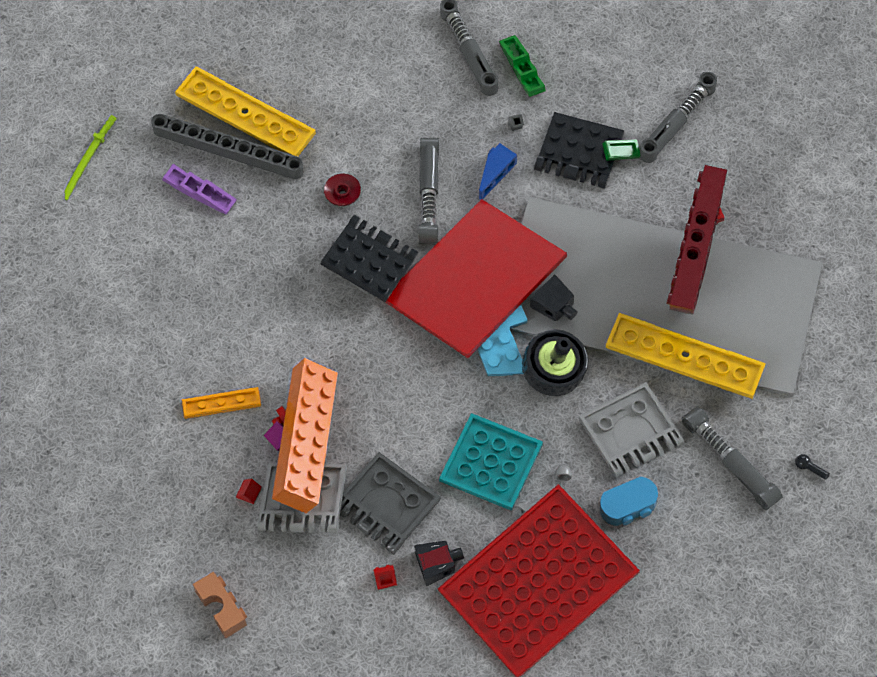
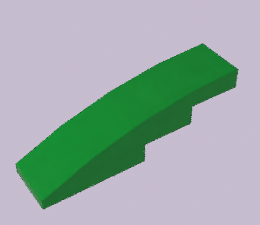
[499,35,546,97]

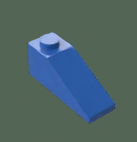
[479,143,517,199]

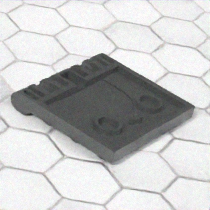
[340,452,441,555]

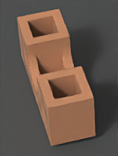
[193,571,247,638]

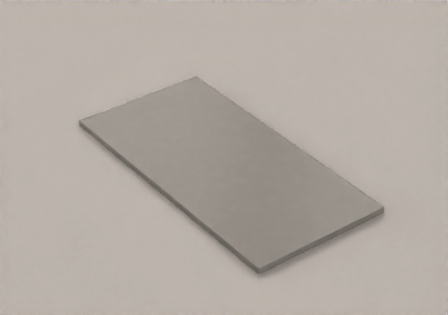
[510,197,822,397]

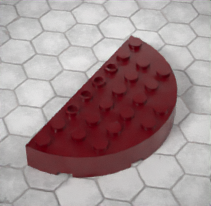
[667,165,727,315]

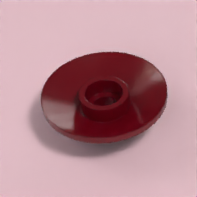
[324,173,361,206]

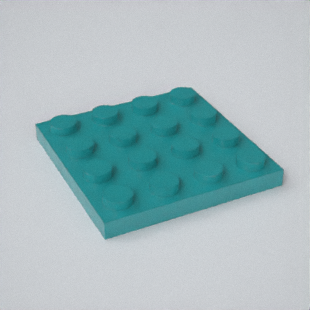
[439,413,543,511]

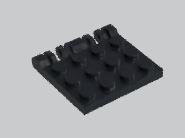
[534,112,624,189]
[320,214,419,302]

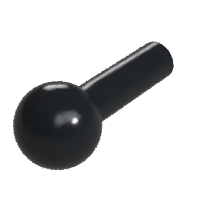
[795,454,830,480]

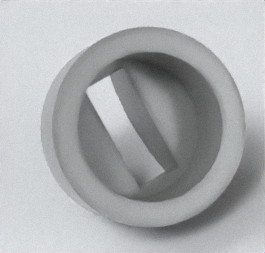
[556,464,572,481]

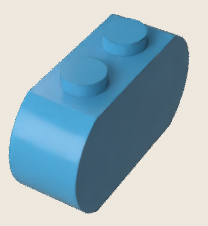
[600,477,658,526]

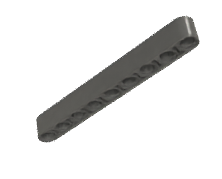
[151,114,304,179]

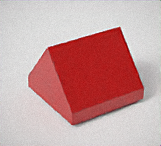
[236,478,262,504]

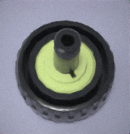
[522,329,588,396]

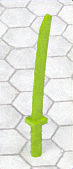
[65,115,117,200]

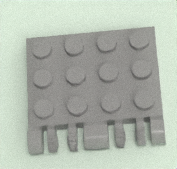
[579,382,684,478]
[258,462,347,534]

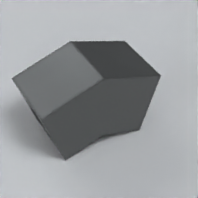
[508,114,524,131]

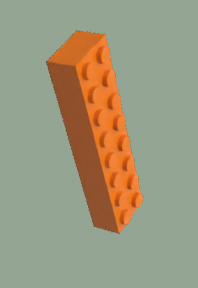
[272,358,338,513]

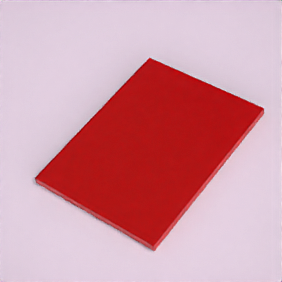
[385,199,567,358]
[437,484,640,677]

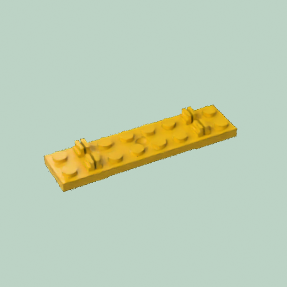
[175,66,316,157]
[605,313,766,399]

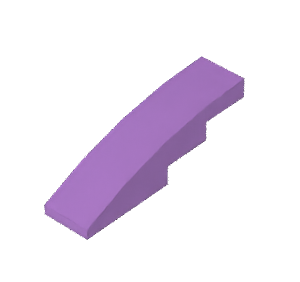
[162,164,237,214]

